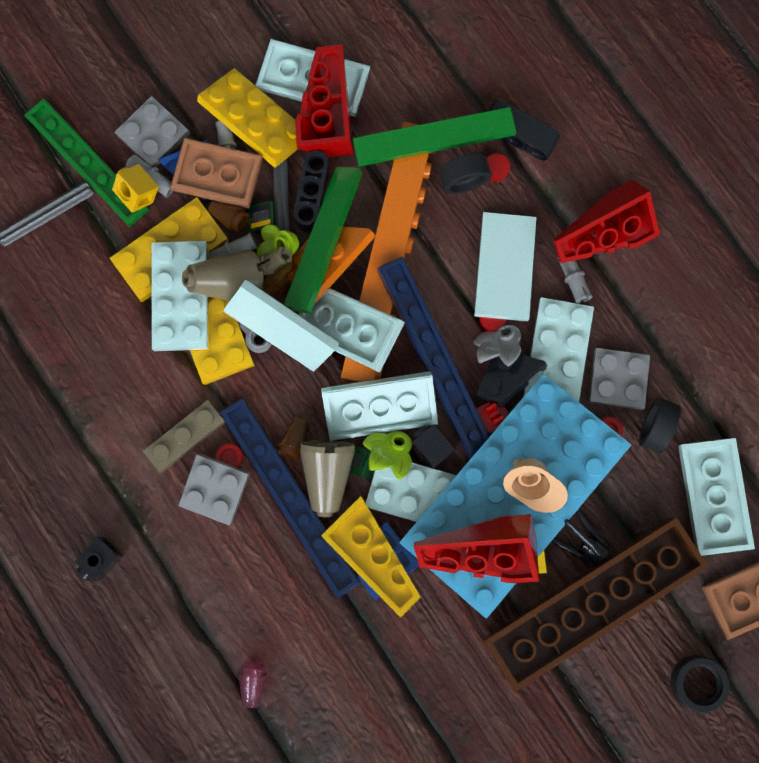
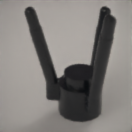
[551,508,610,566]

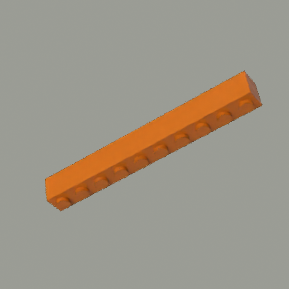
[341,122,436,384]

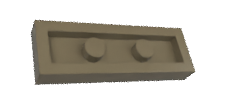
[143,400,226,473]

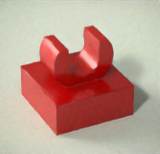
[477,402,509,434]

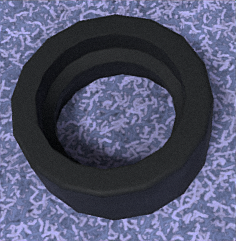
[438,153,492,194]
[639,398,681,454]
[670,655,730,713]

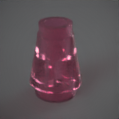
[238,663,267,708]

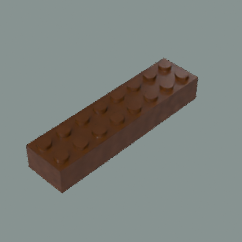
[482,518,709,692]

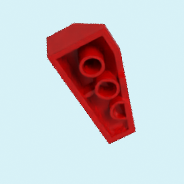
[295,44,354,158]
[553,180,660,263]
[413,514,539,583]

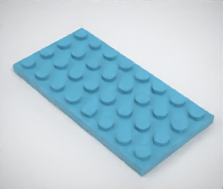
[399,374,631,619]

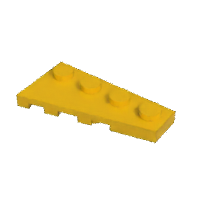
[321,496,421,618]

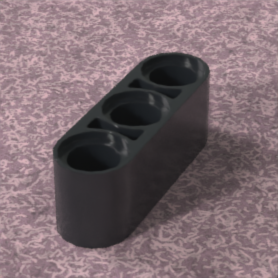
[488,99,560,161]
[294,150,329,232]

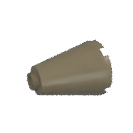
[182,250,263,301]
[299,440,355,517]

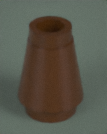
[208,200,249,233]
[278,417,309,460]

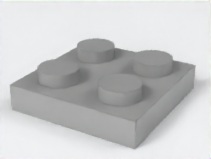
[115,96,190,168]
[588,348,650,410]
[179,453,250,526]

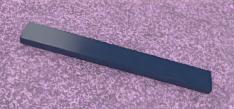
[377,257,490,460]
[219,398,361,599]

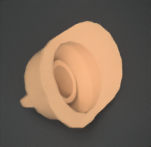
[503,458,568,513]

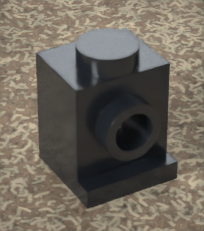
[75,537,123,581]

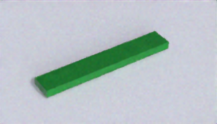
[24,98,149,228]
[353,107,516,167]
[284,167,363,314]

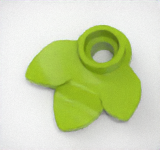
[257,225,299,278]
[362,431,412,480]

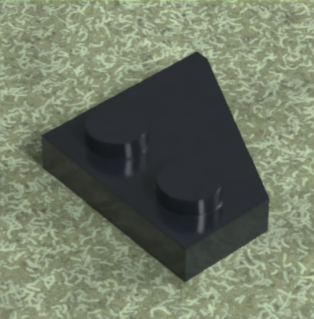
[476,354,547,406]

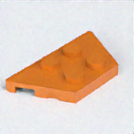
[288,227,375,314]

